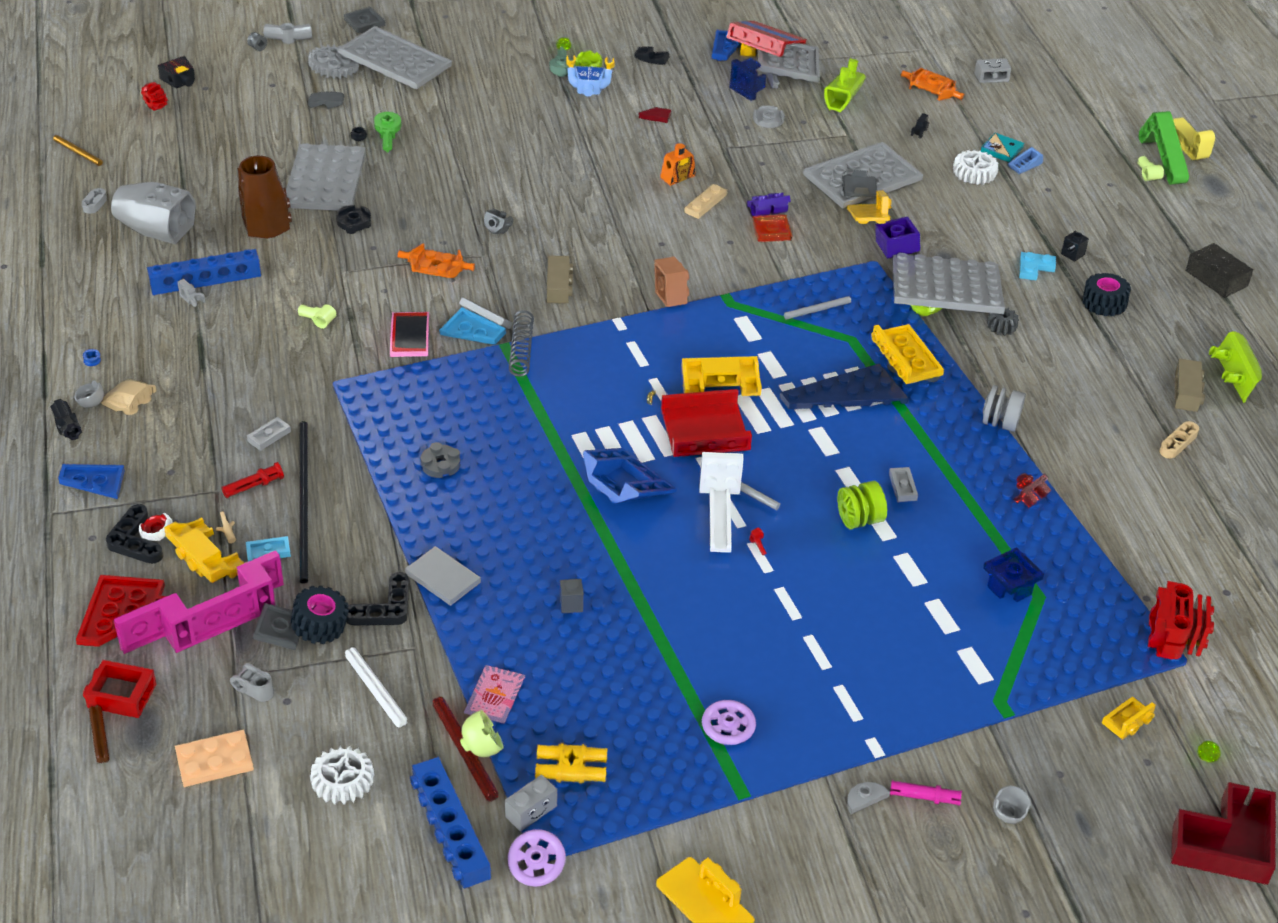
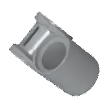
[230,663,274,702]

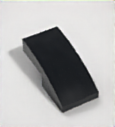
[634,46,670,65]

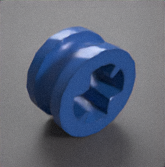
[83,349,101,366]

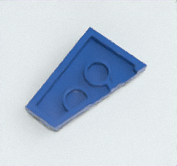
[712,30,741,61]
[58,464,125,499]

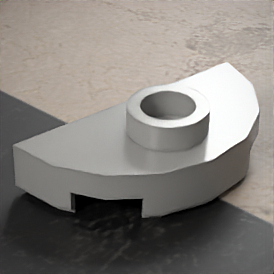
[847,782,890,814]

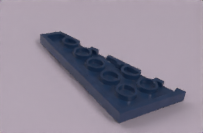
[780,363,908,410]

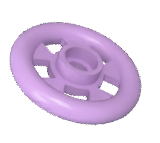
[702,700,756,745]
[508,829,566,887]

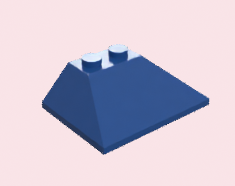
[583,448,677,504]

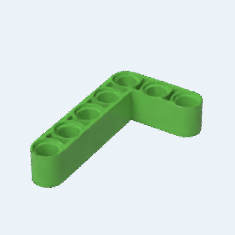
[1139,111,1189,185]

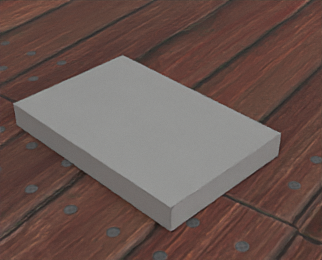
[405,546,481,606]

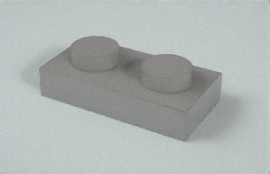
[247,417,291,451]
[889,467,918,502]

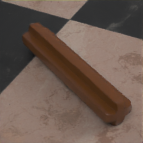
[89,705,110,764]

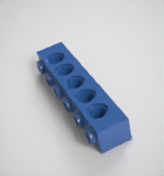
[147,249,261,295]
[410,757,491,889]

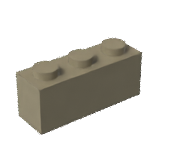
[547,256,573,304]
[1175,358,1205,412]

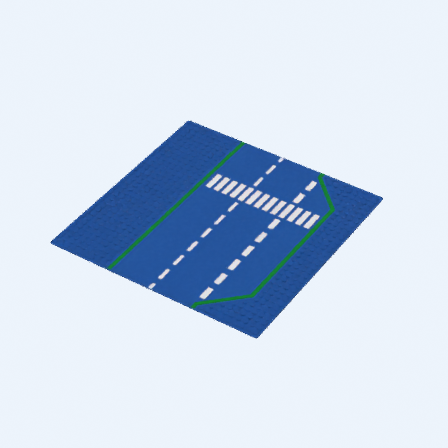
[333,261,1187,862]

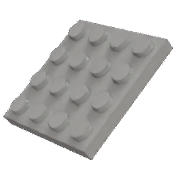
[758,43,820,83]

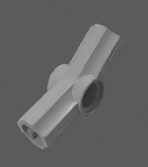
[263,23,312,44]

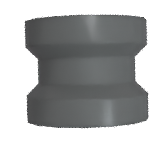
[247,32,267,51]

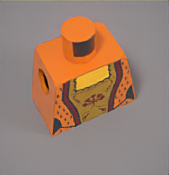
[660,143,696,186]

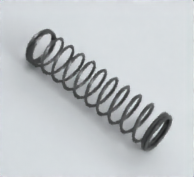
[509,310,534,376]

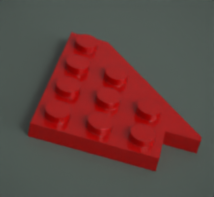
[76,575,167,647]

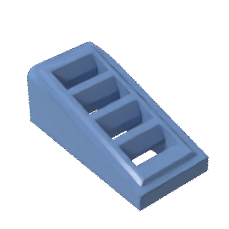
[1008,147,1043,174]

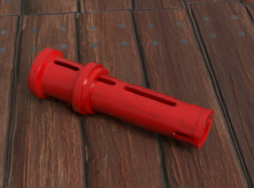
[221,462,284,499]

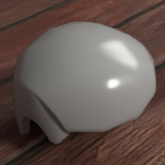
[74,380,104,408]
[993,785,1031,824]

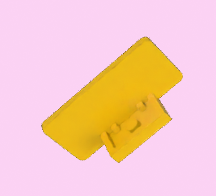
[847,190,891,224]
[656,857,754,923]

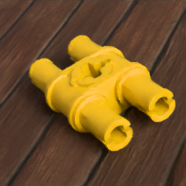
[535,743,607,784]

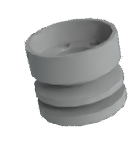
[983,385,1026,432]

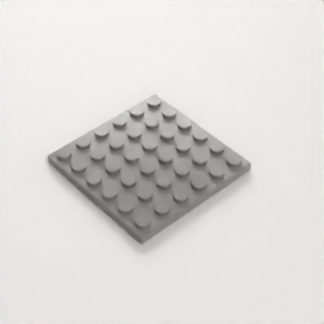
[892,253,1005,314]

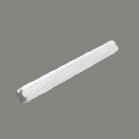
[345,647,407,728]

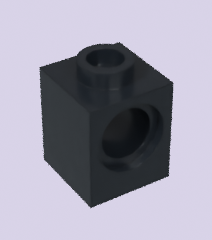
[1061,231,1089,262]

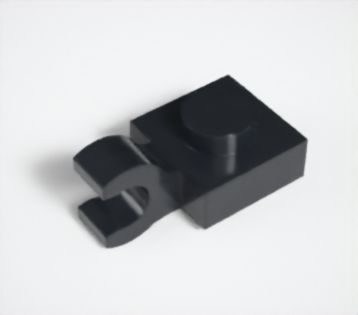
[911,113,929,138]

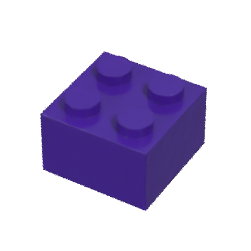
[875,216,920,259]

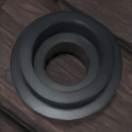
[350,127,367,142]

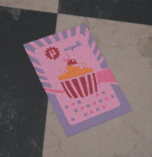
[464,665,525,723]

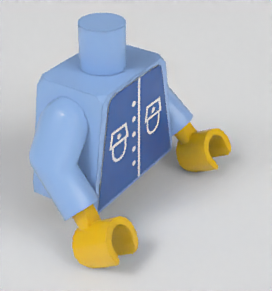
[566,56,615,97]

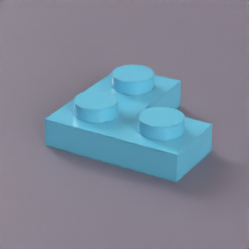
[1019,252,1056,281]
[246,536,291,562]

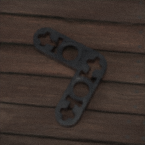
[106,504,163,564]
[346,572,409,626]

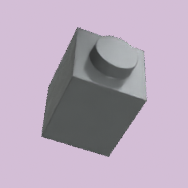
[560,579,584,613]

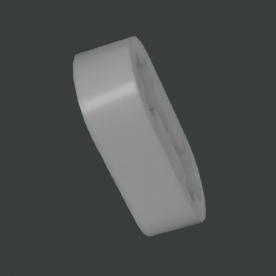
[82,188,107,214]

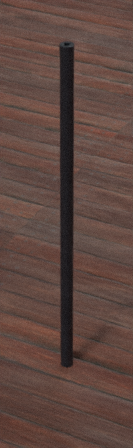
[300,421,308,584]

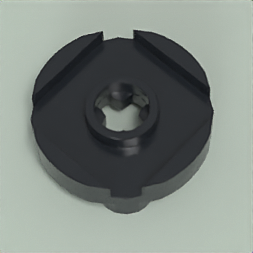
[336,205,371,234]

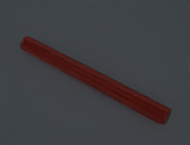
[433,696,498,802]

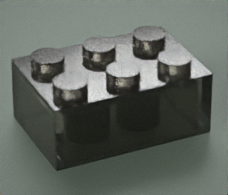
[1185,243,1253,298]

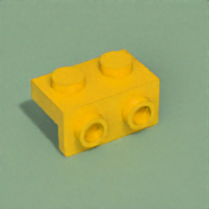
[1102,696,1156,740]

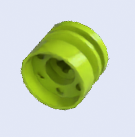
[837,480,887,529]

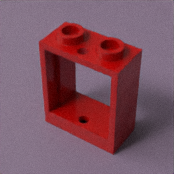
[83,660,157,718]

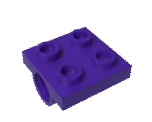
[747,192,791,218]

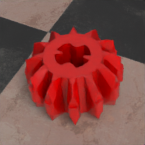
[141,82,168,111]

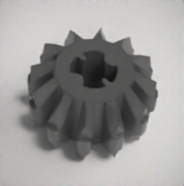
[988,308,1019,336]

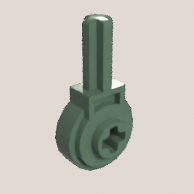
[549,47,575,77]

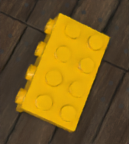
[871,324,944,384]

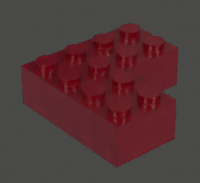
[1171,782,1276,885]

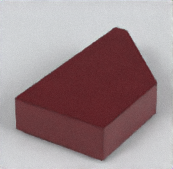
[639,107,671,123]

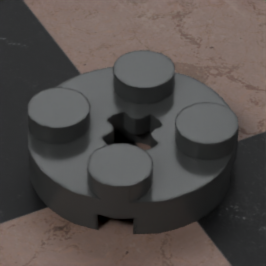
[420,442,460,478]

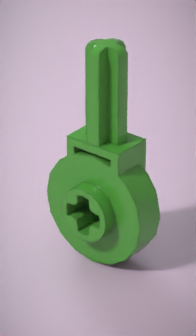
[374,111,401,152]

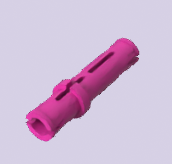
[890,780,962,806]

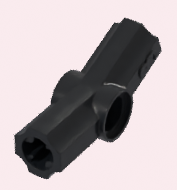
[50,399,82,440]

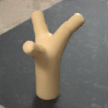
[216,511,236,543]

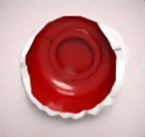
[139,513,173,542]

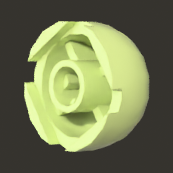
[460,710,504,757]

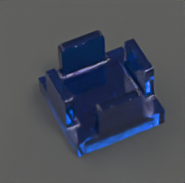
[729,58,766,101]
[983,547,1044,602]

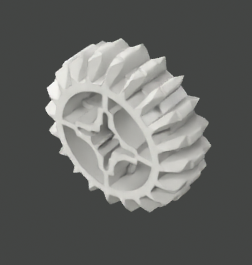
[953,150,998,185]
[310,745,374,805]

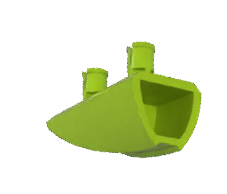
[824,59,866,113]
[1209,331,1262,403]

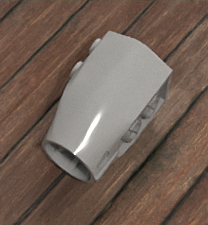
[111,182,196,244]

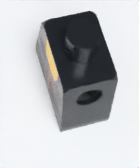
[158,56,195,88]

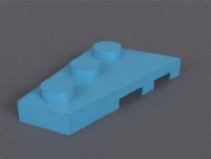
[439,307,506,345]

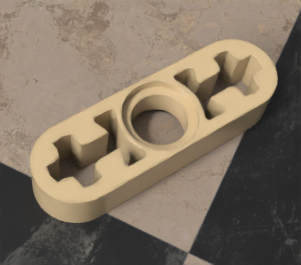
[1159,421,1199,459]

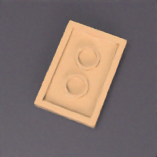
[175,730,254,787]

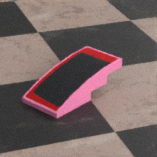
[390,312,429,357]

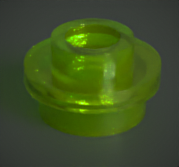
[556,37,571,50]
[1197,741,1221,763]

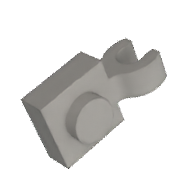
[177,279,205,307]

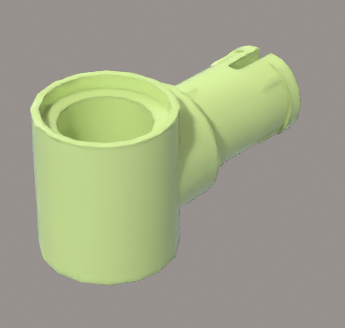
[1138,156,1164,181]
[298,304,336,328]

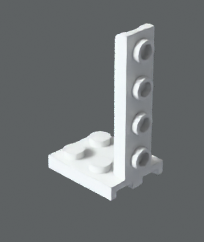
[699,452,743,552]

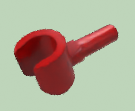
[749,527,766,555]

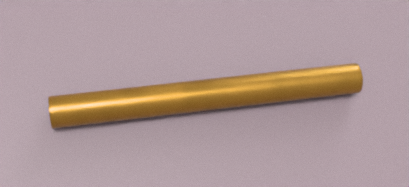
[53,135,103,166]

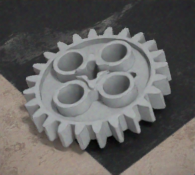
[308,44,359,79]

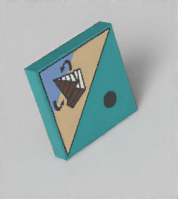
[981,132,1024,162]

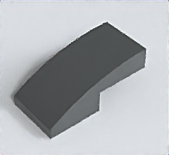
[308,91,345,109]

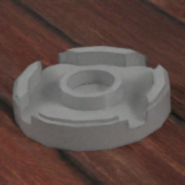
[753,105,785,128]

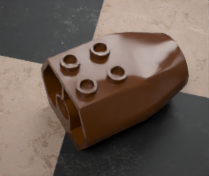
[237,155,292,239]

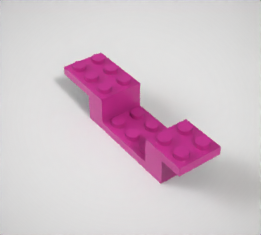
[114,550,284,654]

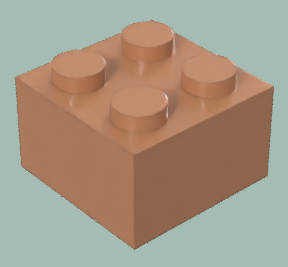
[654,256,689,307]

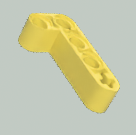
[1173,117,1215,160]

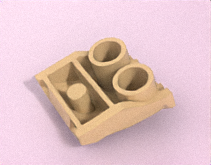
[101,379,156,415]

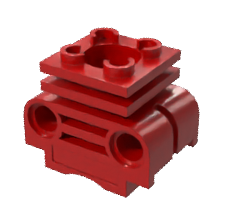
[1148,581,1214,659]

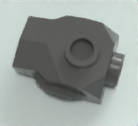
[484,208,514,234]

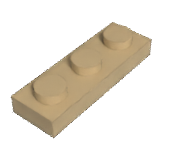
[685,184,727,219]

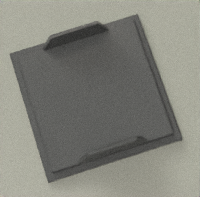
[842,170,877,198]

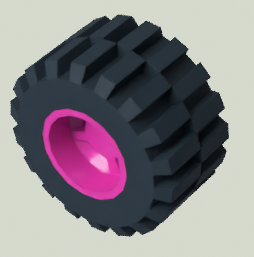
[1083,273,1131,316]
[290,585,348,644]

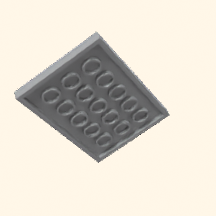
[338,26,452,89]
[803,142,923,209]
[286,143,366,211]

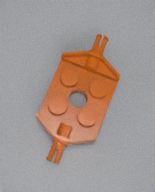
[901,68,964,101]
[398,244,475,278]

